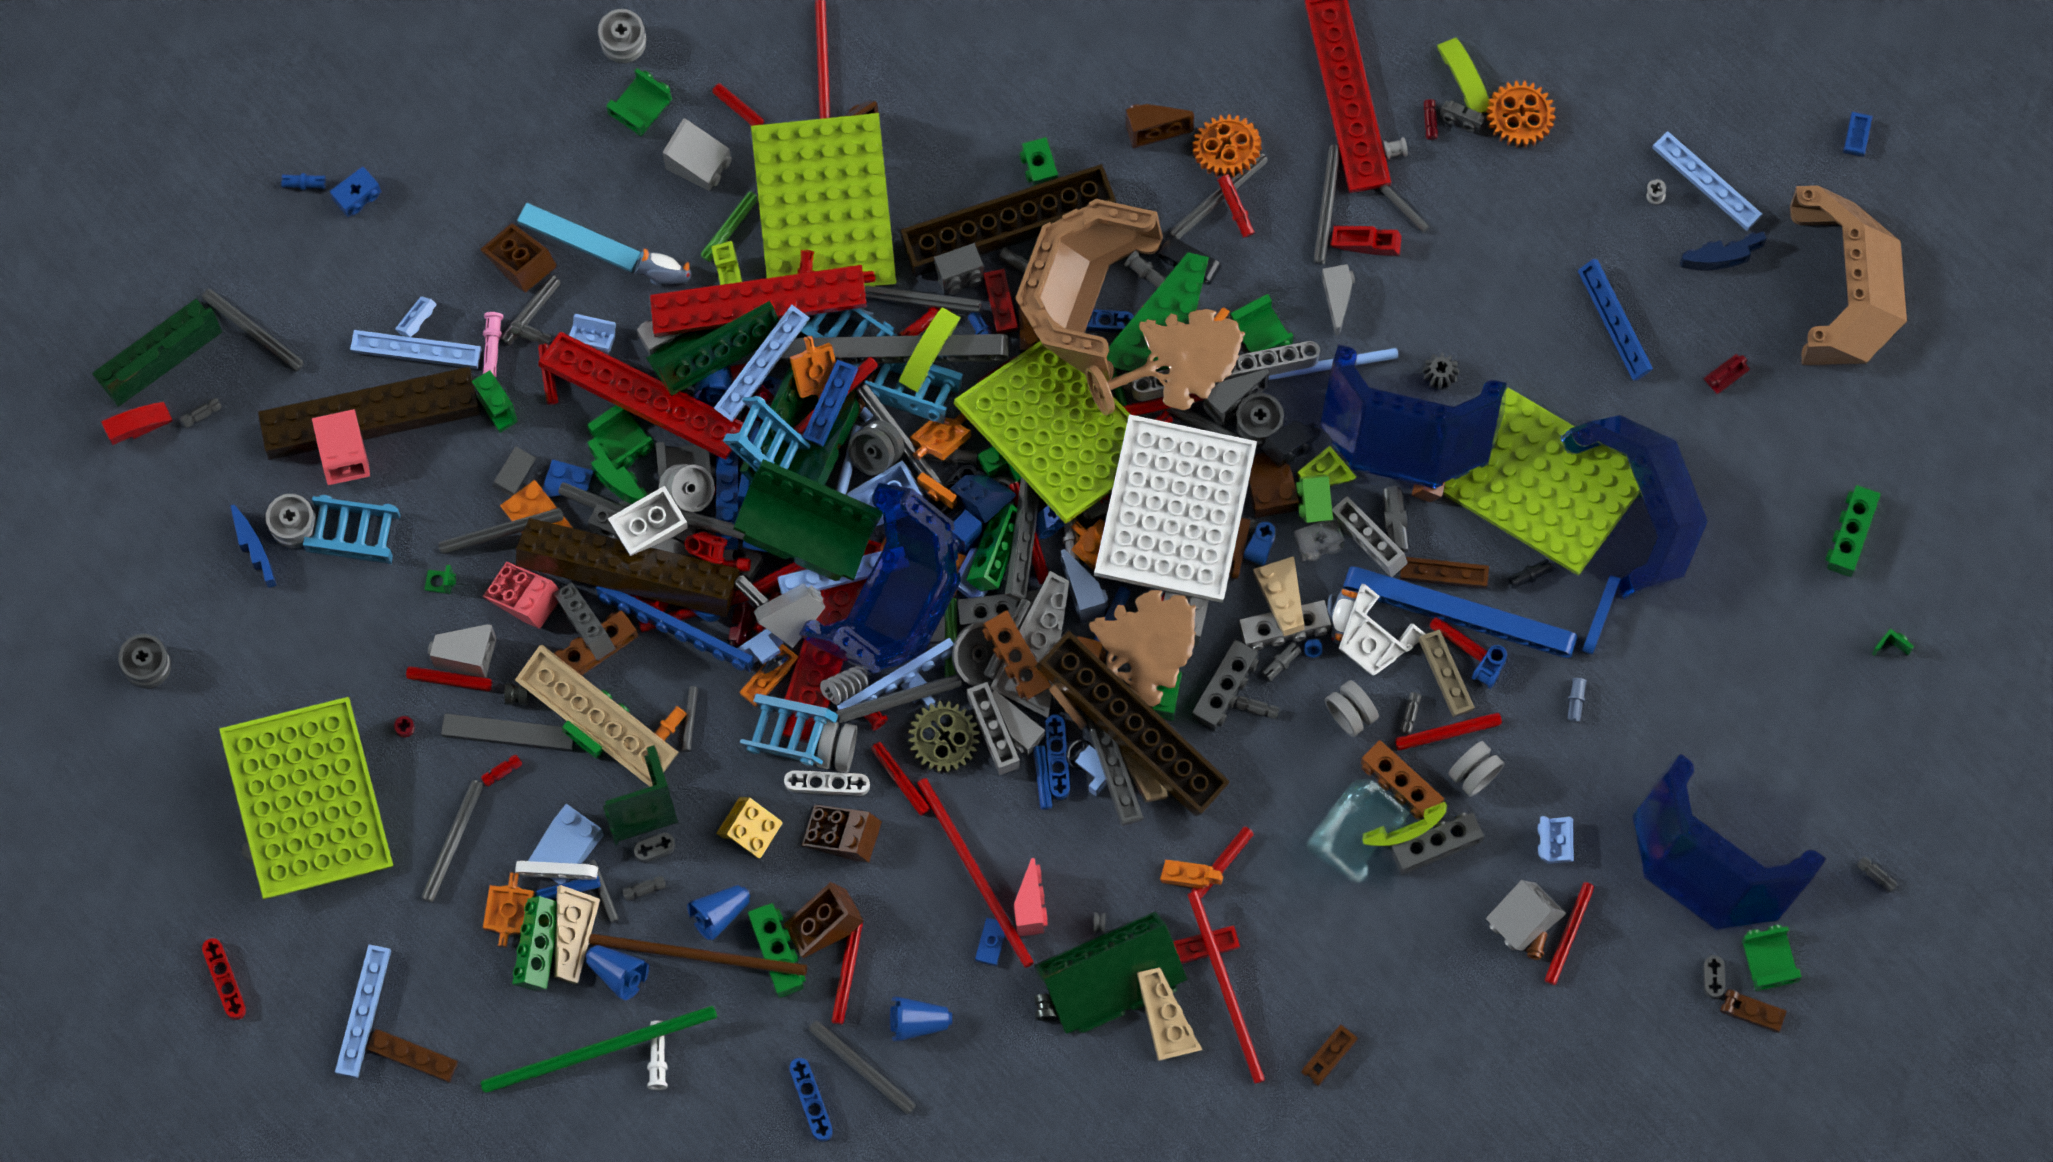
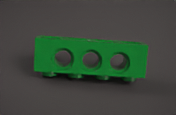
[1825,485,1881,577]
[966,504,1017,592]
[512,896,557,991]
[748,903,806,998]

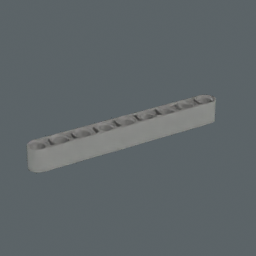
[1132,341,1320,401]

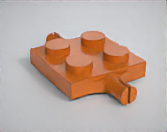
[790,336,836,400]
[910,412,971,460]
[1071,519,1105,579]
[483,873,534,948]

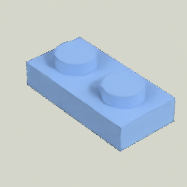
[395,297,437,337]

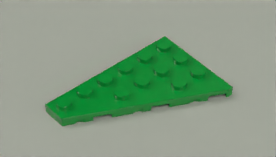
[1107,252,1209,372]

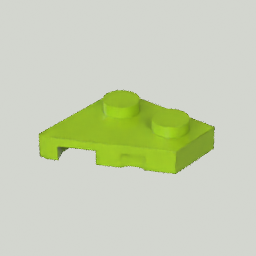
[1296,446,1357,486]

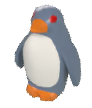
[634,248,691,286]
[1327,588,1368,645]

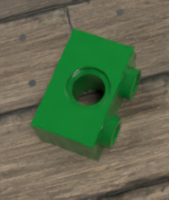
[1019,137,1058,186]

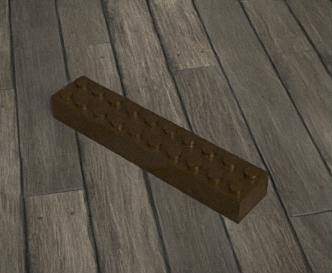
[901,164,1116,276]
[258,367,481,460]
[516,518,739,617]
[1035,631,1230,817]

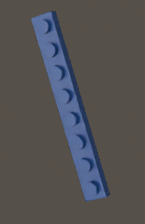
[596,586,754,672]

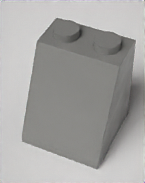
[662,118,732,191]
[754,583,825,648]
[428,624,497,678]
[1486,880,1566,951]

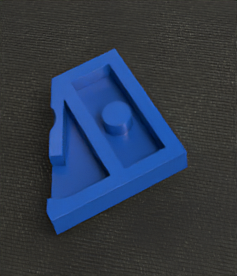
[542,459,594,498]

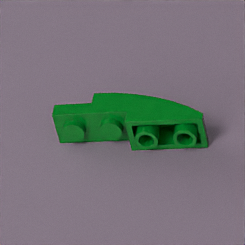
[587,438,648,505]

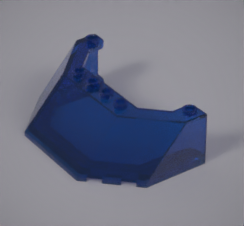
[1320,344,1507,489]
[1560,415,1708,599]
[799,483,961,674]
[1632,753,1827,930]

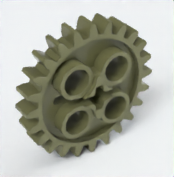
[908,701,979,773]

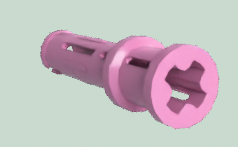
[483,312,504,378]

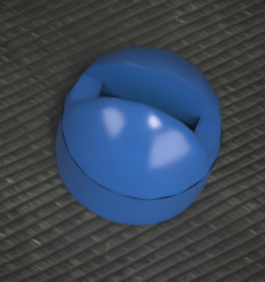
[1305,639,1322,658]

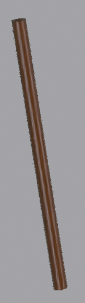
[589,933,807,976]

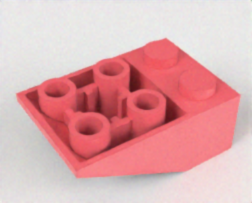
[312,409,370,485]
[483,561,560,629]
[1014,858,1048,937]

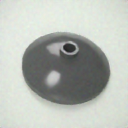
[952,622,1005,687]

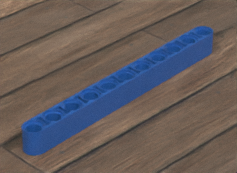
[1343,566,1578,658]

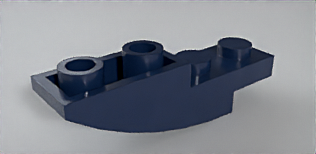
[1680,231,1767,270]

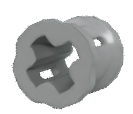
[1383,137,1408,160]
[1646,179,1666,205]

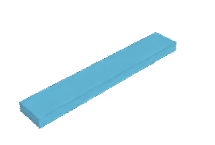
[517,203,641,273]

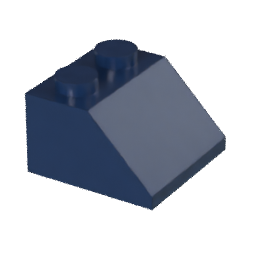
[950,475,1016,523]

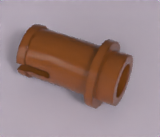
[1527,931,1548,960]

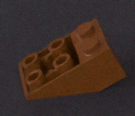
[802,805,882,863]

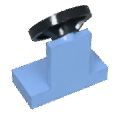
[737,629,789,674]
[1066,739,1124,797]

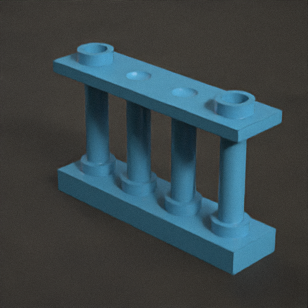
[801,308,898,378]
[864,363,963,424]
[723,396,811,471]
[303,495,401,564]
[740,693,838,766]

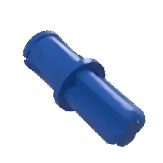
[968,312,992,335]

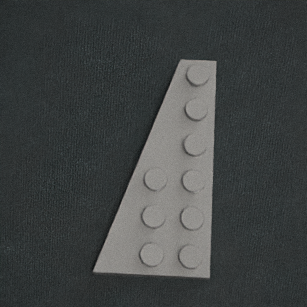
[990,571,1069,718]

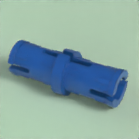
[281,173,326,190]

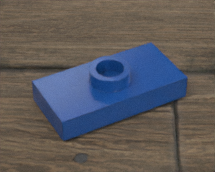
[1843,112,1873,157]
[975,917,1005,967]

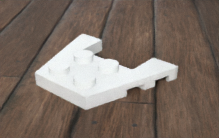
[1339,584,1425,676]

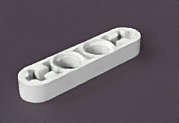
[784,770,870,796]
[515,861,598,880]

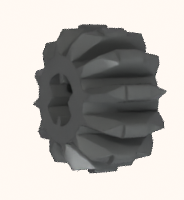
[1422,352,1459,390]

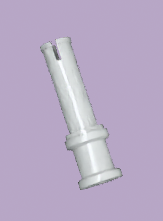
[647,1020,668,1090]

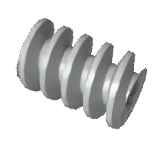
[820,665,869,705]

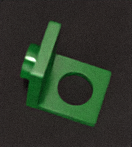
[425,564,456,594]
[1872,629,1914,656]

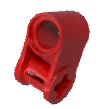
[684,531,728,564]

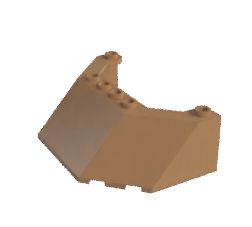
[1790,186,1907,365]
[1016,199,1163,381]

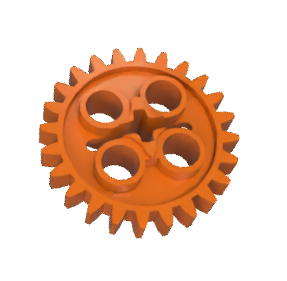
[1486,80,1556,148]
[1192,114,1262,178]

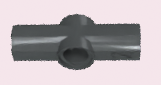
[1383,486,1408,552]

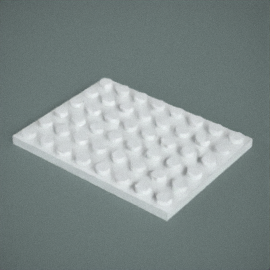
[1094,415,1257,603]

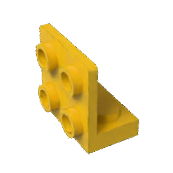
[716,797,782,858]

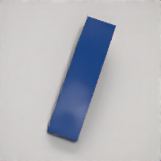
[231,505,277,588]

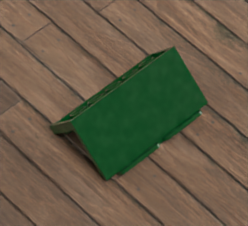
[92,298,222,407]
[646,301,779,396]
[740,364,860,485]
[733,459,883,581]
[603,745,678,845]
[1034,911,1188,1034]

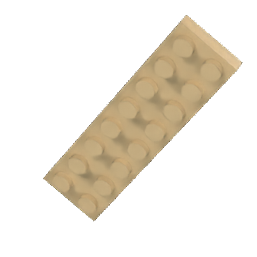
[515,645,679,787]

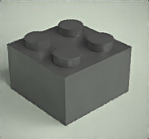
[934,243,984,295]

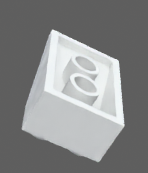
[608,486,688,556]

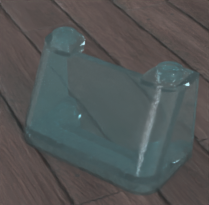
[1306,780,1410,883]

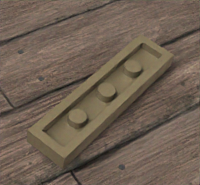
[1418,629,1475,718]

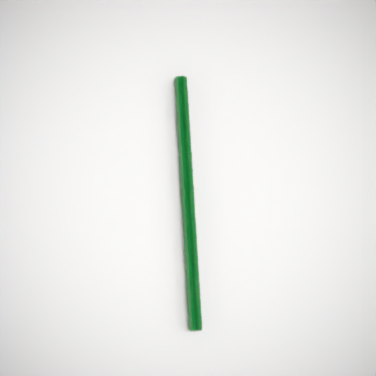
[481,1006,717,1093]

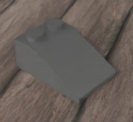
[1203,369,1269,427]

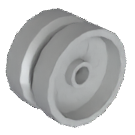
[598,9,646,63]
[659,464,715,512]
[266,494,317,548]
[1325,680,1379,737]
[817,722,857,773]
[1448,741,1505,797]

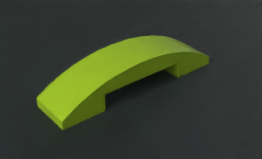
[1437,37,1490,114]
[711,241,743,285]
[899,307,961,393]
[1362,802,1447,846]

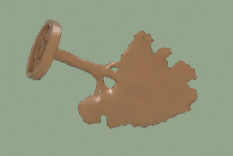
[1085,309,1245,416]
[1048,590,1196,730]

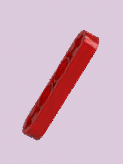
[202,938,246,1020]

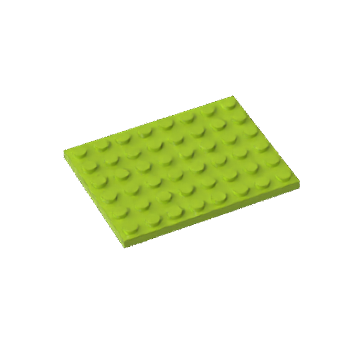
[751,113,896,286]
[954,341,1130,524]
[1443,388,1652,576]
[219,697,393,900]

